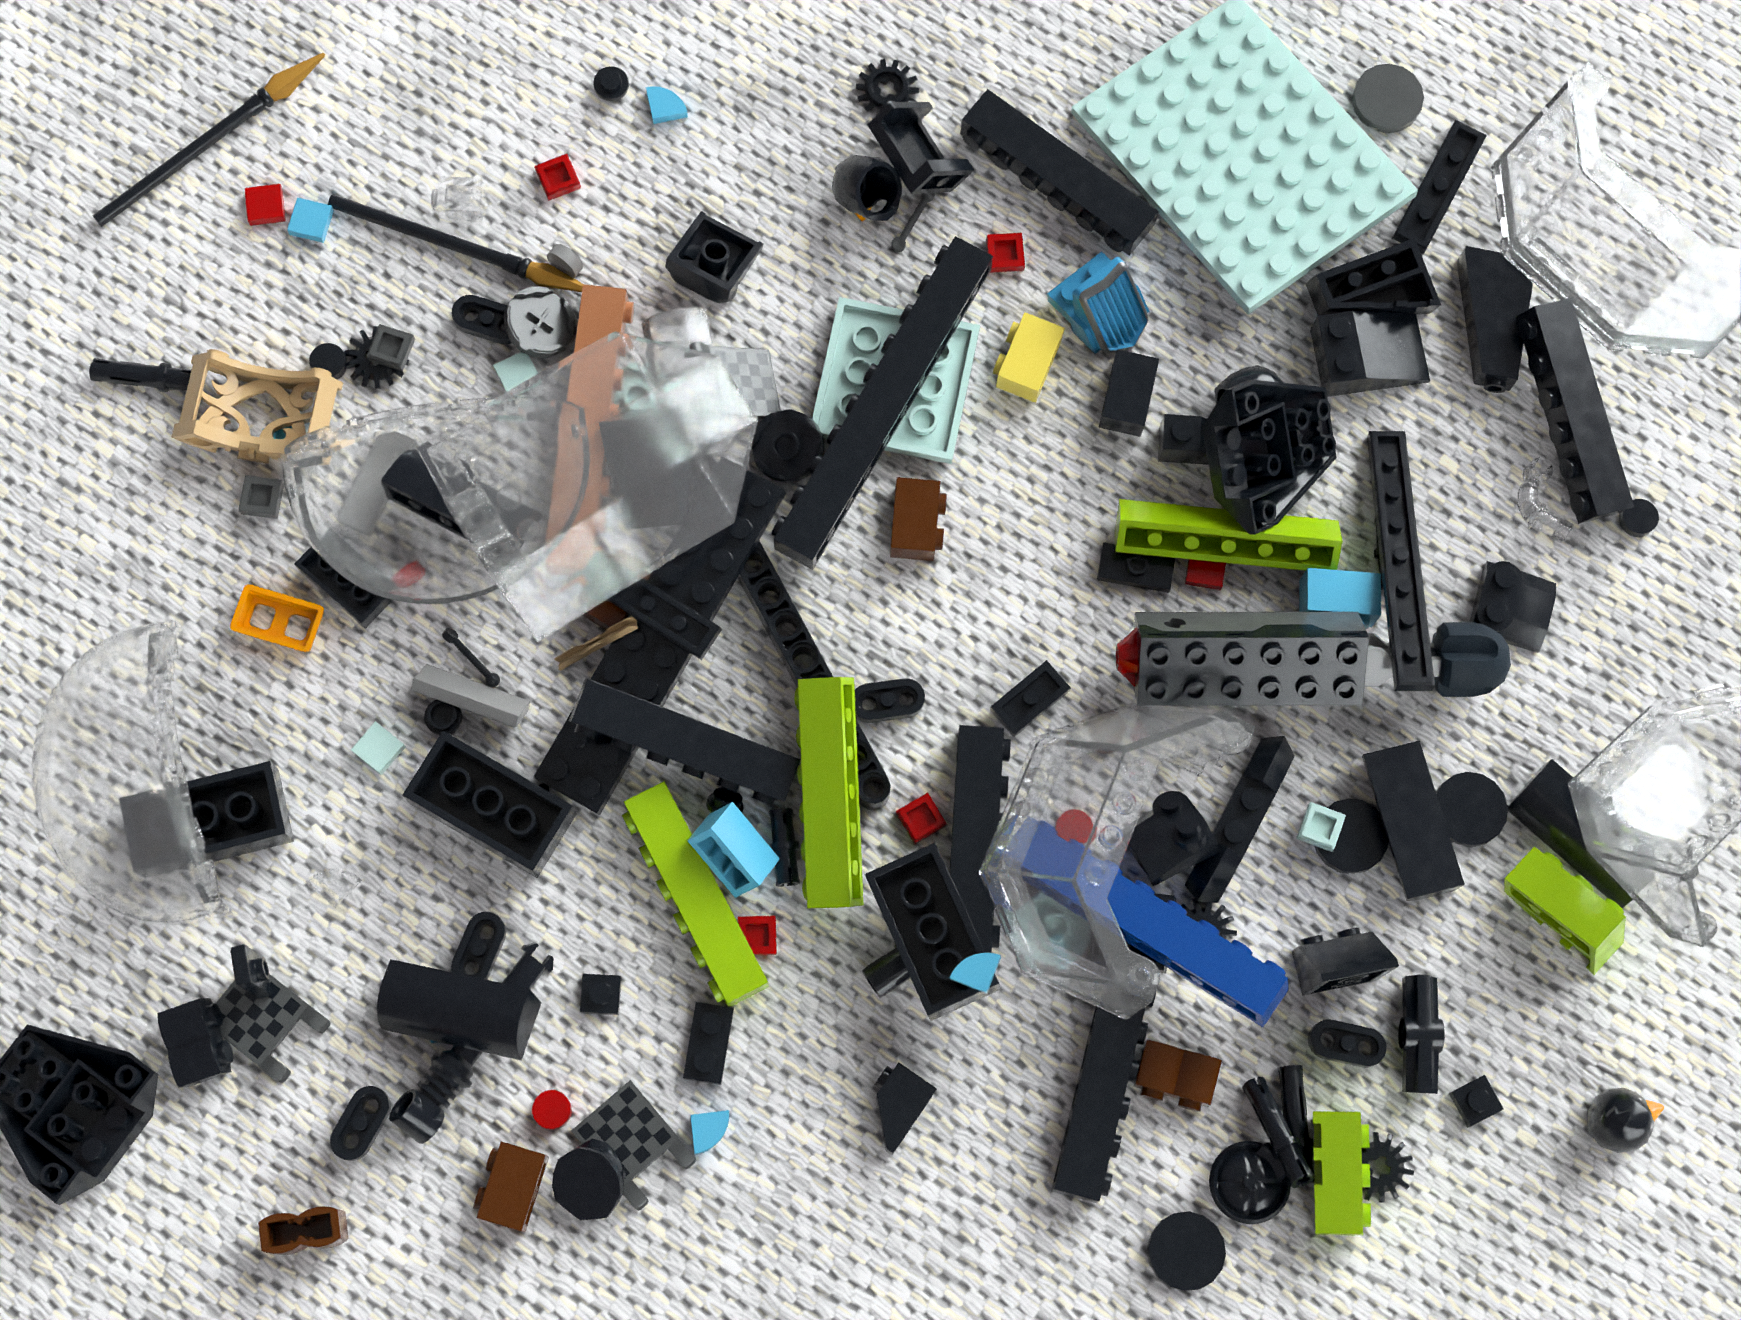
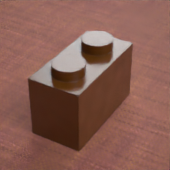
[890,477,947,561]
[473,1141,549,1233]

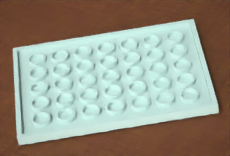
[1071,0,1418,315]

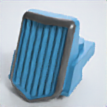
[1047,251,1150,354]

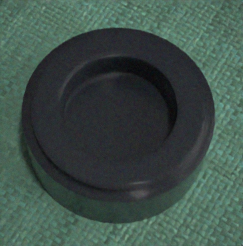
[309,343,347,379]
[1619,499,1659,537]

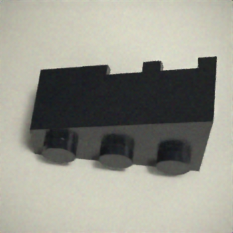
[1306,238,1441,315]

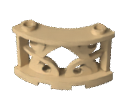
[171,349,343,467]

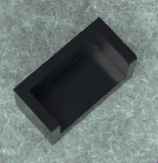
[1099,349,1159,437]

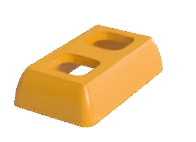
[230,584,324,653]

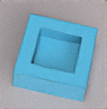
[287,198,334,243]

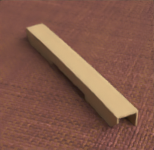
[554,616,638,671]

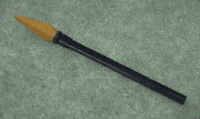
[92,53,325,227]
[328,194,585,292]

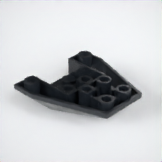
[1202,380,1337,535]
[0,1024,159,1205]

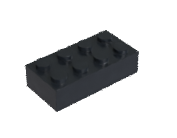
[294,531,396,629]

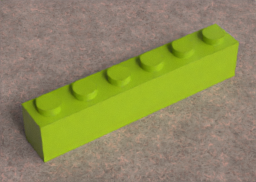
[1115,499,1343,571]
[794,677,864,908]
[622,781,769,1007]

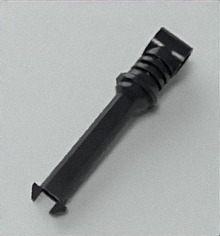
[389,942,554,1144]

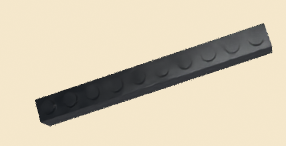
[771,236,993,570]

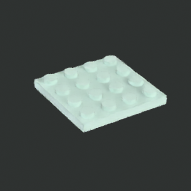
[812,297,980,464]

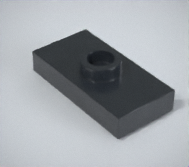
[1097,542,1175,593]
[230,944,272,999]

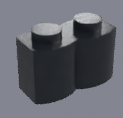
[157,998,234,1088]

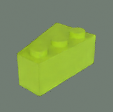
[1504,847,1626,975]
[1313,1111,1371,1236]

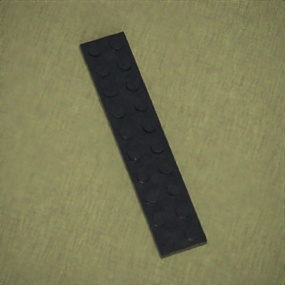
[533,456,786,815]

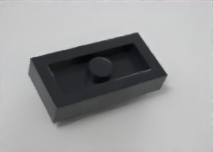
[990,660,1071,737]
[683,1002,734,1085]

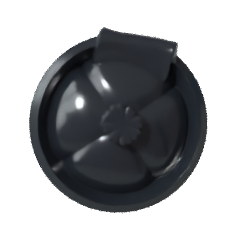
[1209,1141,1291,1224]

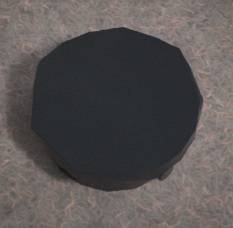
[552,1138,626,1221]

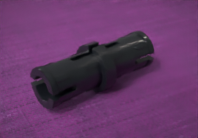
[769,808,800,887]

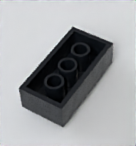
[402,731,577,878]
[119,761,294,879]
[865,842,1001,1021]

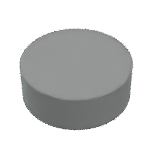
[547,244,583,278]

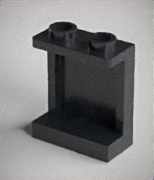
[867,101,974,194]

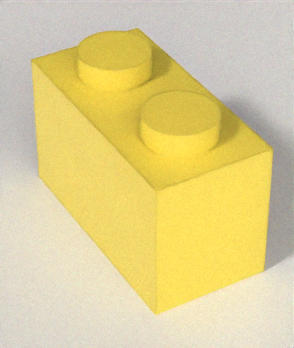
[993,312,1065,403]

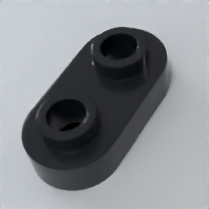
[452,295,512,344]
[855,678,925,723]
[451,912,506,980]
[1308,1019,1387,1068]
[330,1086,391,1161]

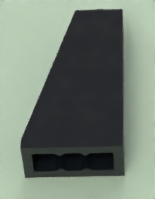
[1457,246,1537,393]

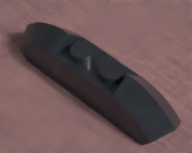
[1185,736,1295,903]

